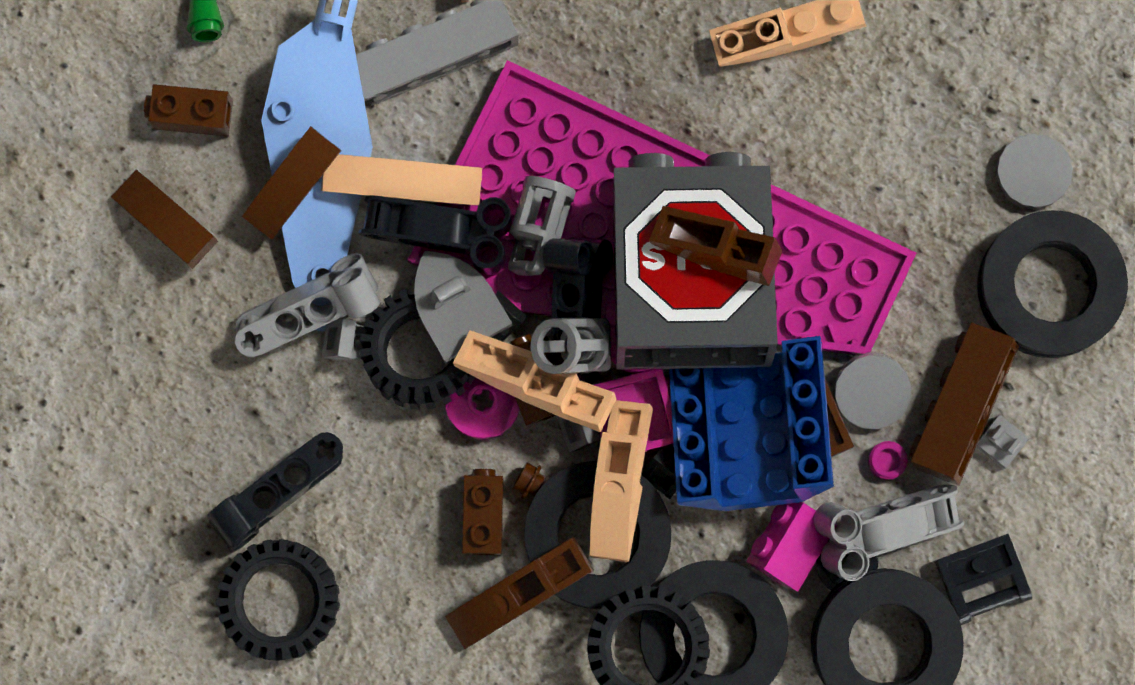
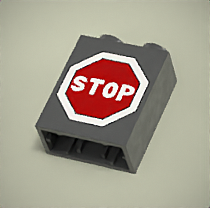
[613,152,778,369]

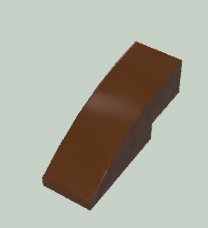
[242,126,342,240]
[111,169,218,269]
[649,206,782,286]

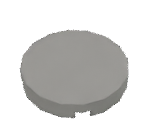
[995,134,1073,210]
[834,352,912,429]

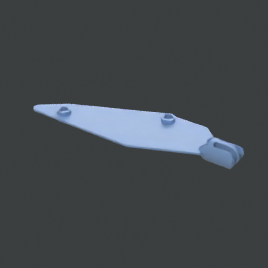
[261,0,373,331]

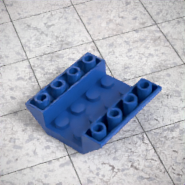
[669,336,834,511]

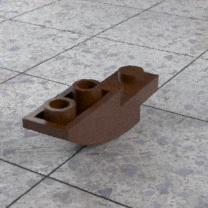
[445,537,594,649]

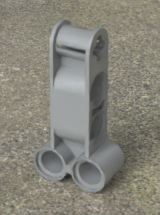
[235,253,380,357]
[814,485,964,581]

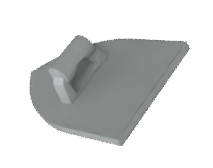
[414,251,513,363]

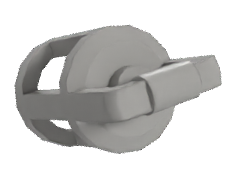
[508,176,576,276]
[530,318,611,374]

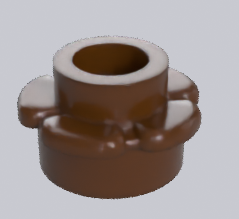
[512,462,545,499]

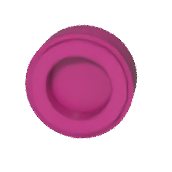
[868,441,908,480]

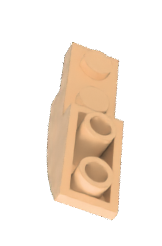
[709,0,866,67]
[590,400,653,562]

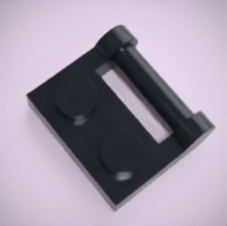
[935,533,1032,625]

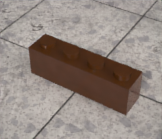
[910,322,1019,486]

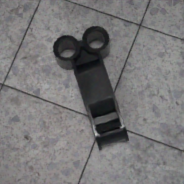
[358,195,512,275]
[543,237,613,385]
[207,432,343,552]

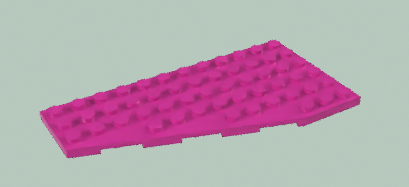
[408,60,917,355]

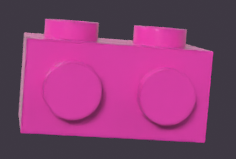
[746,502,837,592]

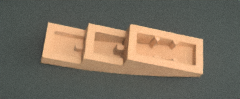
[321,154,483,206]
[453,330,616,432]

